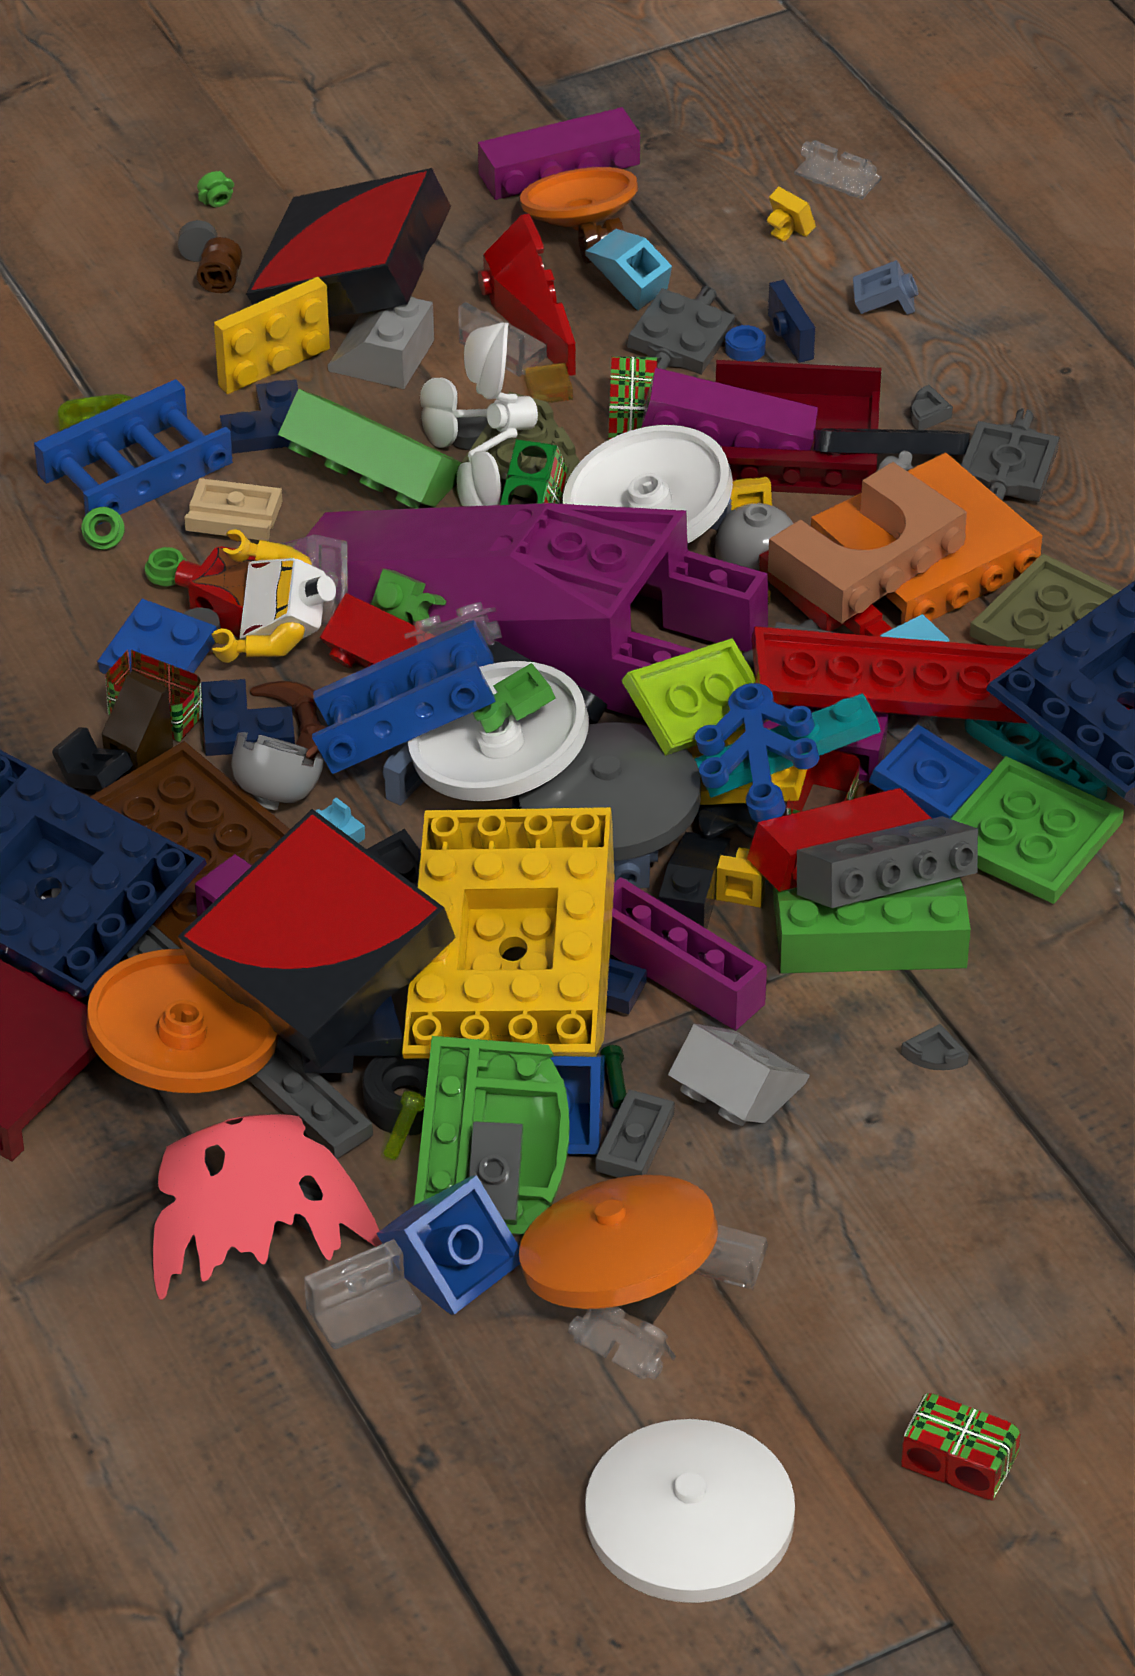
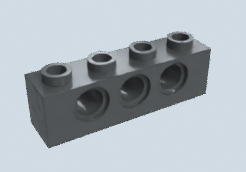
[797,816,978,908]

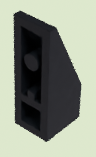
[659,832,731,929]

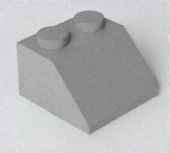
[328,296,434,389]
[668,1024,810,1126]

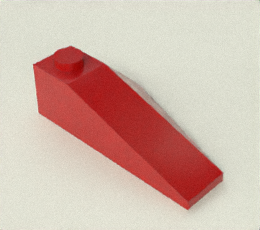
[478,213,576,376]

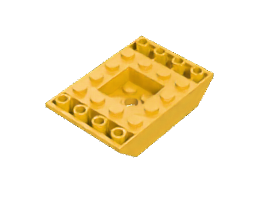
[402,807,615,1059]

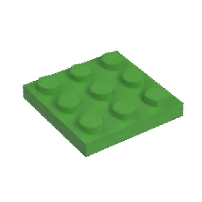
[951,756,1124,904]

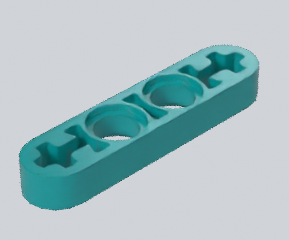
[964,719,1108,800]

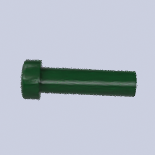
[600,1045,627,1109]

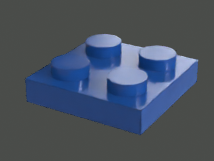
[97,599,217,674]
[869,724,993,819]

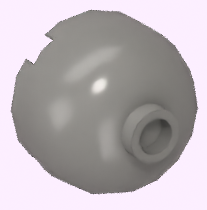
[714,503,794,571]
[231,732,324,810]

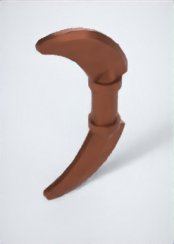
[250,681,326,759]

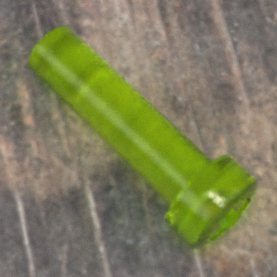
[383,1091,425,1160]

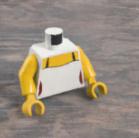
[212,529,336,663]

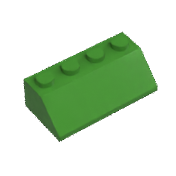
[278,388,461,509]

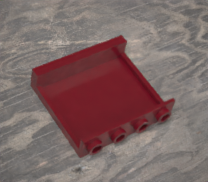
[715,360,882,496]
[0,959,98,1162]

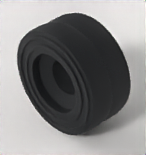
[363,1047,429,1136]

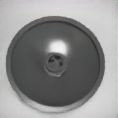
[518,722,701,861]

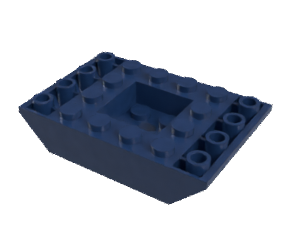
[986,581,1135,805]
[0,750,207,999]

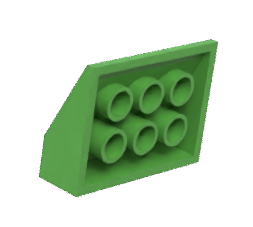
[772,877,970,973]

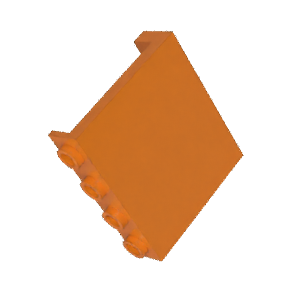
[811,453,1042,624]

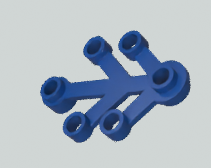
[695,683,820,822]

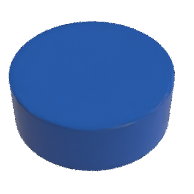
[725,325,766,361]

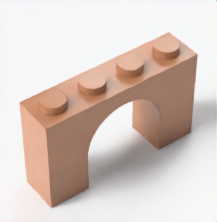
[768,462,967,623]

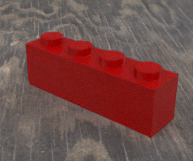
[319,593,436,668]
[747,788,932,892]

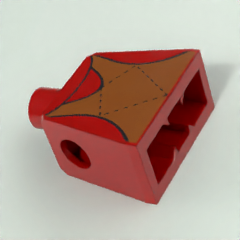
[175,546,255,638]

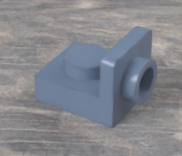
[853,260,918,315]
[383,741,423,806]

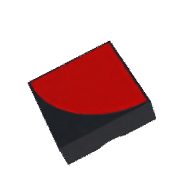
[246,168,451,318]
[177,809,456,1068]

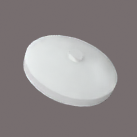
[563,425,733,543]
[408,661,589,801]
[585,1419,795,1603]

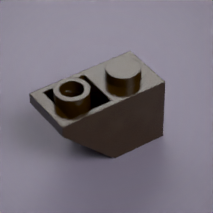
[102,671,173,776]

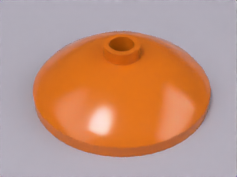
[520,167,638,230]

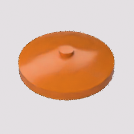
[87,949,279,1093]
[519,1175,718,1309]

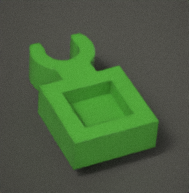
[371,568,446,628]
[472,663,556,733]

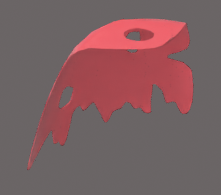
[153,1114,385,1300]

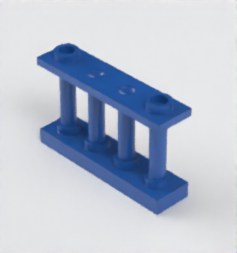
[34,379,233,526]
[312,620,496,774]

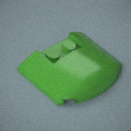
[414,1036,570,1236]

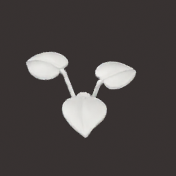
[420,322,538,507]

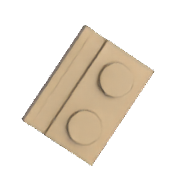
[184,478,283,541]

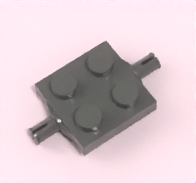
[627,286,736,375]
[961,408,1060,502]

